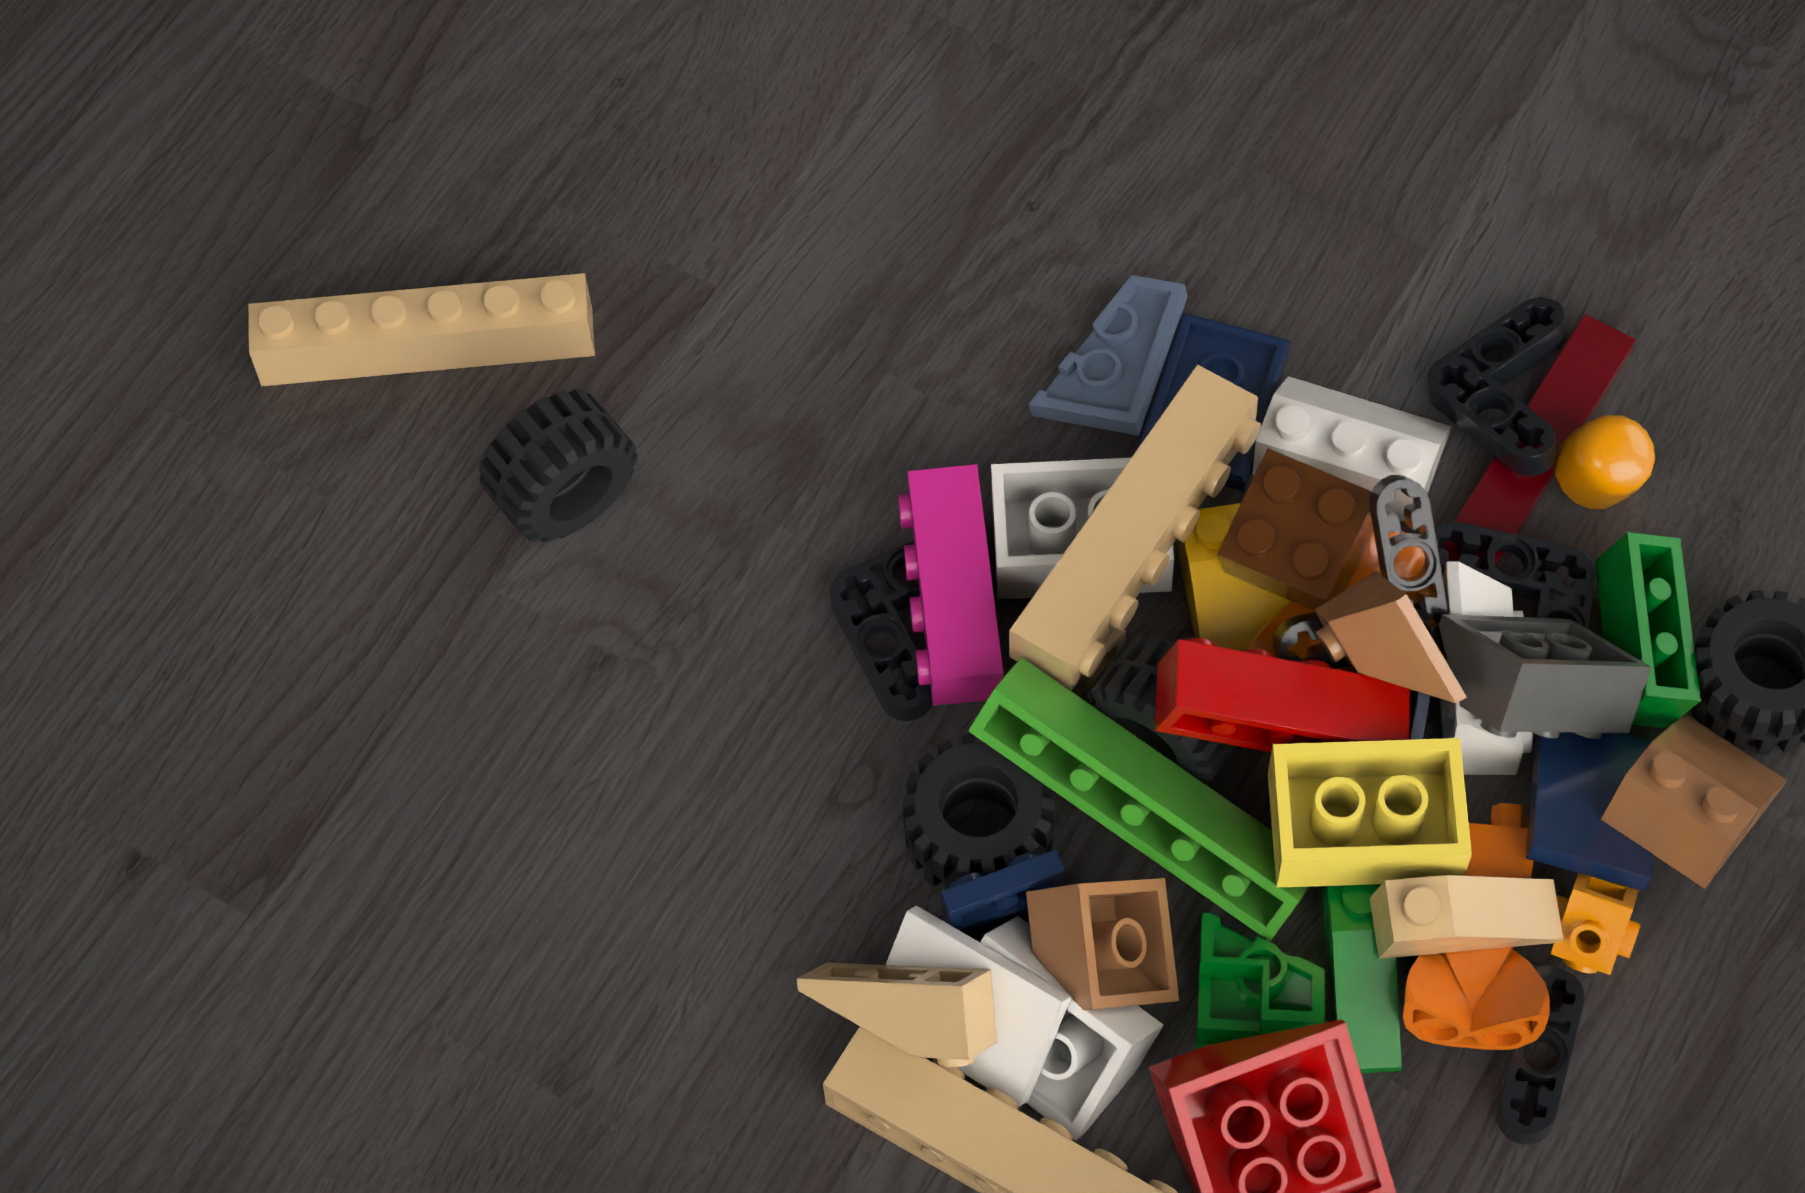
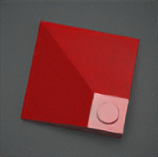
[1149,1019,1396,1193]

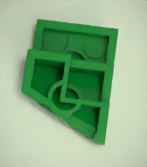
[1195,913,1325,1050]

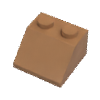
[1026,878,1179,1011]

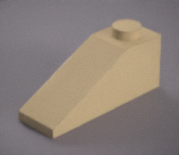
[1370,875,1564,959]
[797,963,997,1067]

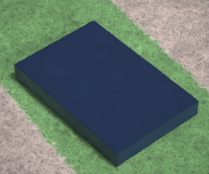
[1135,313,1291,492]
[1526,732,1653,891]

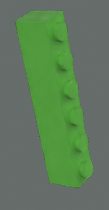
[968,657,1308,942]

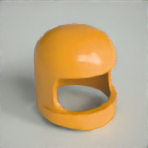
[1554,415,1655,509]

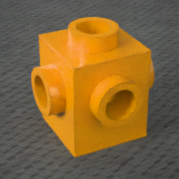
[1551,873,1641,975]

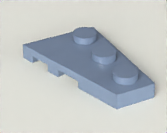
[1029,275,1188,436]

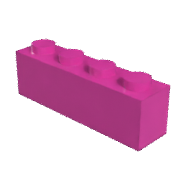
[898,464,1003,706]

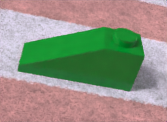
[1321,884,1402,1073]

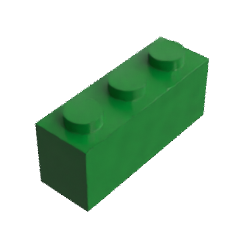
[1594,532,1701,728]

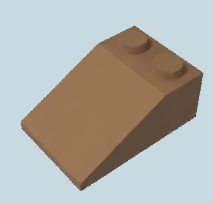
[1601,714,1787,889]

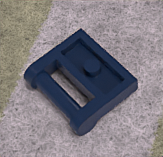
[939,849,1065,936]

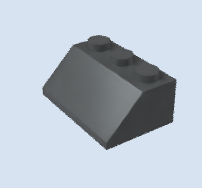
[1439,614,1651,739]

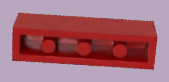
[1155,638,1410,752]

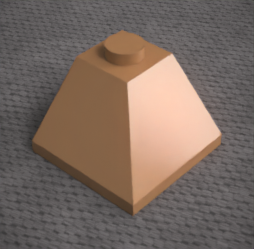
[1314,571,1467,704]

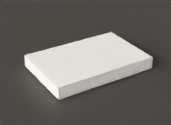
[886,906,1072,1107]

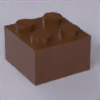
[1217,448,1373,610]

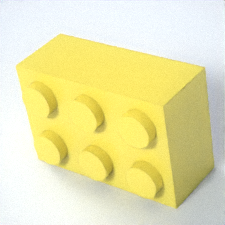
[1268,738,1472,888]

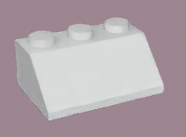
[1252,376,1451,522]
[1439,561,1533,775]
[980,916,1163,1141]

